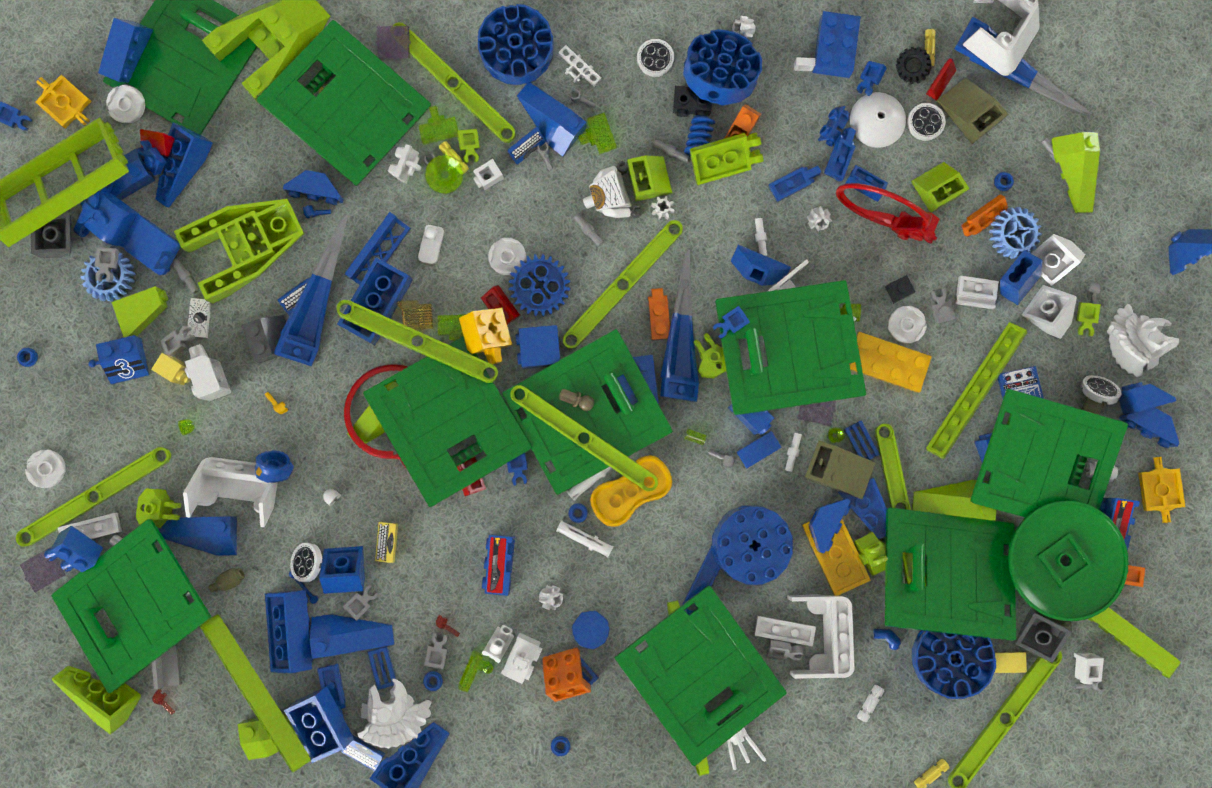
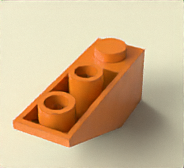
[724,104,761,139]

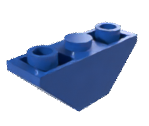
[283,170,344,205]
[731,245,791,286]
[1119,407,1179,448]
[808,499,851,554]

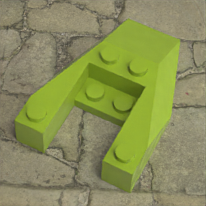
[202,0,331,104]
[174,199,304,304]

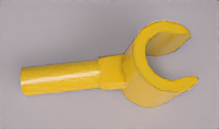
[265,392,288,414]

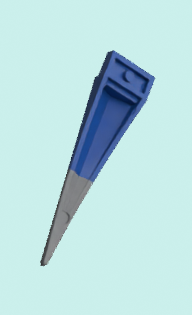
[954,17,1090,115]
[274,214,348,366]
[660,249,699,402]

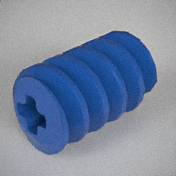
[684,115,716,156]

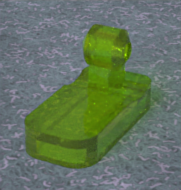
[458,650,494,693]

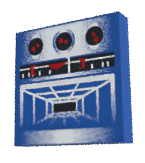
[998,366,1044,399]

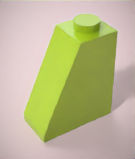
[111,286,168,337]

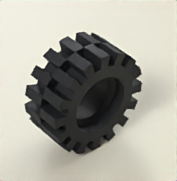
[896,46,932,84]

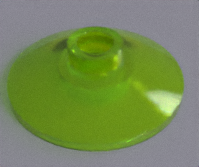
[425,155,463,194]

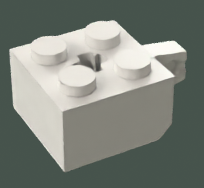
[185,344,231,401]
[501,633,543,684]

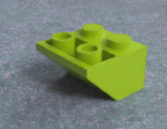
[627,155,672,202]
[911,162,970,212]

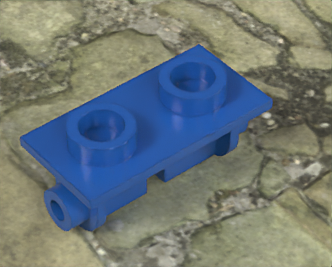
[818,106,850,147]

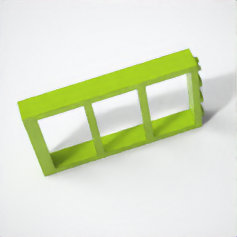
[0,117,129,248]

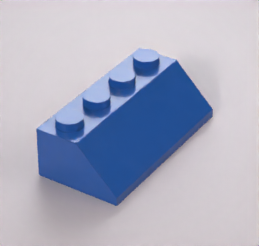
[337,257,413,346]
[265,590,313,673]

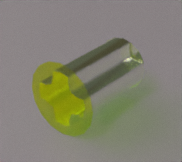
[684,427,707,446]

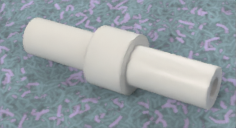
[755,218,767,256]
[785,433,802,472]

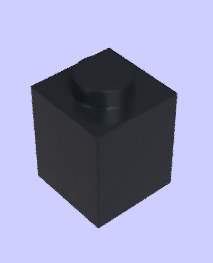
[885,275,915,304]

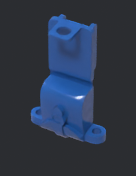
[74,182,182,275]

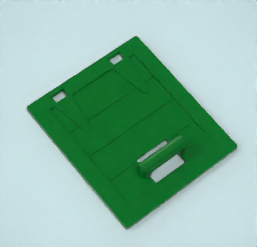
[103,0,257,135]
[257,20,431,186]
[715,280,866,415]
[502,329,673,495]
[363,336,532,507]
[970,389,1128,517]
[885,508,1016,641]
[51,519,211,693]
[614,585,787,766]

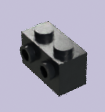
[673,86,712,117]

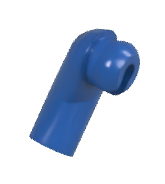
[874,629,901,650]

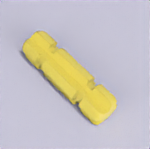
[925,29,936,66]
[439,141,469,175]
[914,759,950,788]

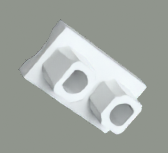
[388,144,422,184]
[482,625,514,663]

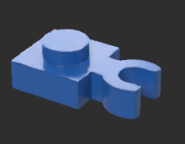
[857,61,887,96]
[0,102,32,131]
[137,140,166,175]
[713,306,750,339]
[507,453,528,486]

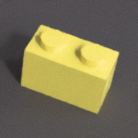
[151,353,191,385]

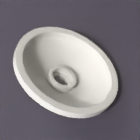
[850,92,906,148]

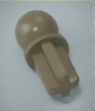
[559,389,594,411]

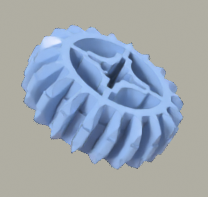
[989,207,1042,259]
[81,253,136,302]

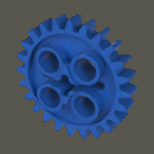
[508,254,570,317]

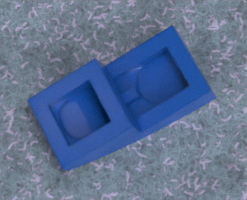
[737,431,782,469]

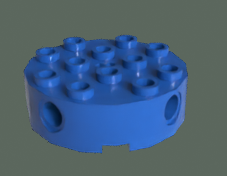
[478,4,554,85]
[683,29,762,105]
[712,505,793,585]
[912,630,996,699]

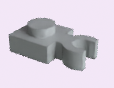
[94,247,119,282]
[930,289,956,324]
[160,326,195,357]
[343,585,378,621]
[424,632,448,669]
[767,640,803,661]

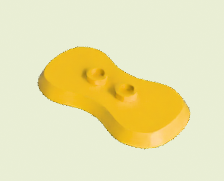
[590,455,672,527]

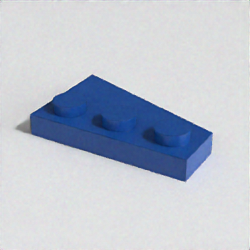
[837,478,887,539]

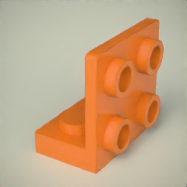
[542,647,591,702]

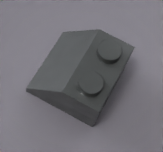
[31,214,71,258]
[242,315,286,364]
[1015,608,1072,663]

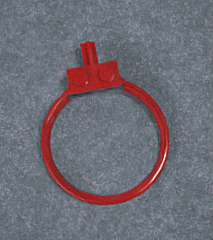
[836,183,940,244]
[344,364,408,468]

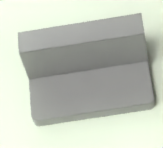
[152,645,181,689]

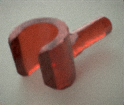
[436,615,460,637]
[152,689,175,715]

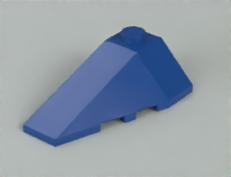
[517,82,587,157]
[155,123,213,208]
[159,516,237,556]
[310,614,395,659]

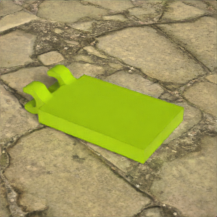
[690,132,764,185]

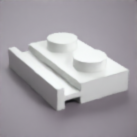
[955,276,999,309]

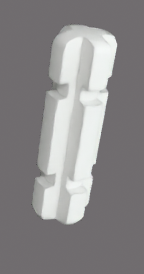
[857,685,884,722]

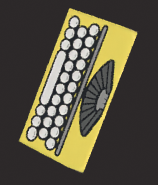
[375,522,398,563]

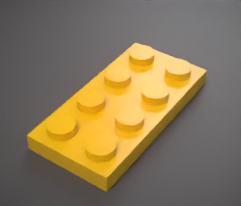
[849,332,932,393]
[802,519,871,596]

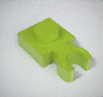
[457,129,480,163]
[1076,302,1101,336]

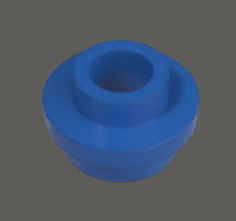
[994,172,1014,191]
[17,348,38,367]
[568,503,588,523]
[423,671,443,691]
[551,736,570,756]

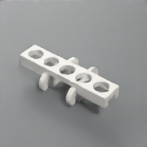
[559,45,601,87]

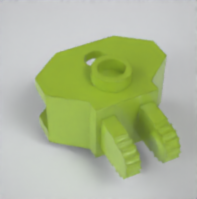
[693,333,726,379]
[136,488,182,528]
[854,532,888,576]

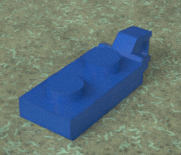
[824,127,856,181]
[768,166,821,202]
[317,664,346,718]

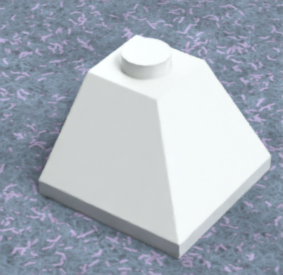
[1031,234,1085,286]
[1022,285,1077,339]

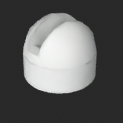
[323,489,341,506]

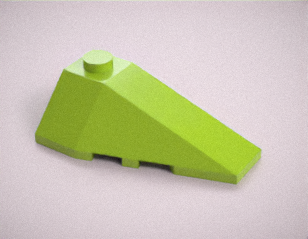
[1052,132,1100,213]
[912,480,996,521]
[238,713,299,760]

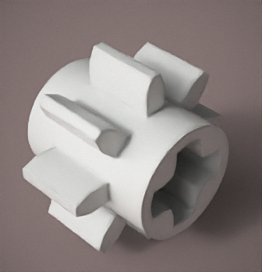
[732,16,756,38]
[651,196,674,220]
[807,206,832,231]
[539,585,563,610]

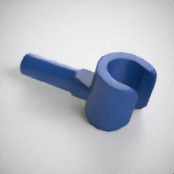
[303,205,331,218]

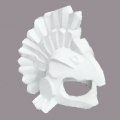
[1107,304,1179,377]
[357,679,432,749]

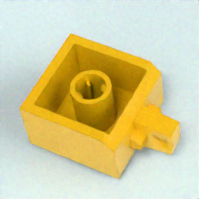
[459,308,512,365]

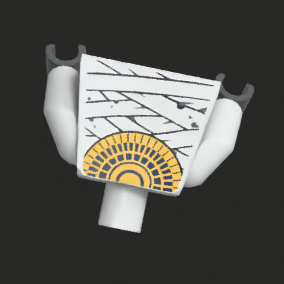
[583,161,642,218]

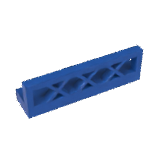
[345,212,411,285]

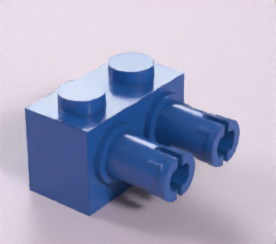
[44,526,103,572]

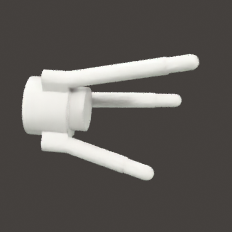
[727,728,766,770]

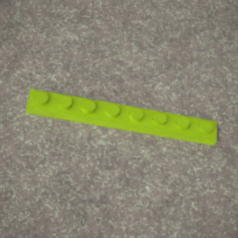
[926,322,1027,459]

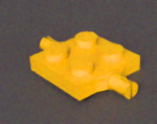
[35,75,92,129]
[1138,457,1185,523]

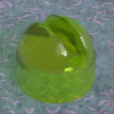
[178,419,195,436]
[828,427,845,443]

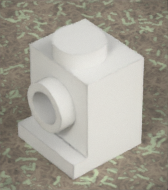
[473,159,504,190]
[1074,653,1104,684]

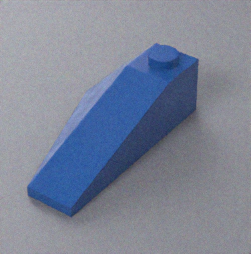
[80,148,155,205]
[1168,229,1212,275]
[369,722,450,788]

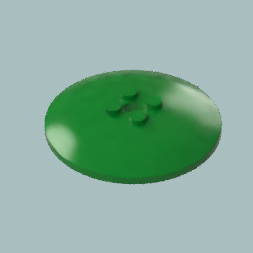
[1008,501,1129,621]

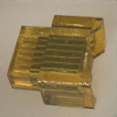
[398,300,434,332]

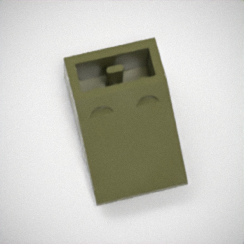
[937,78,1009,144]
[805,440,875,499]

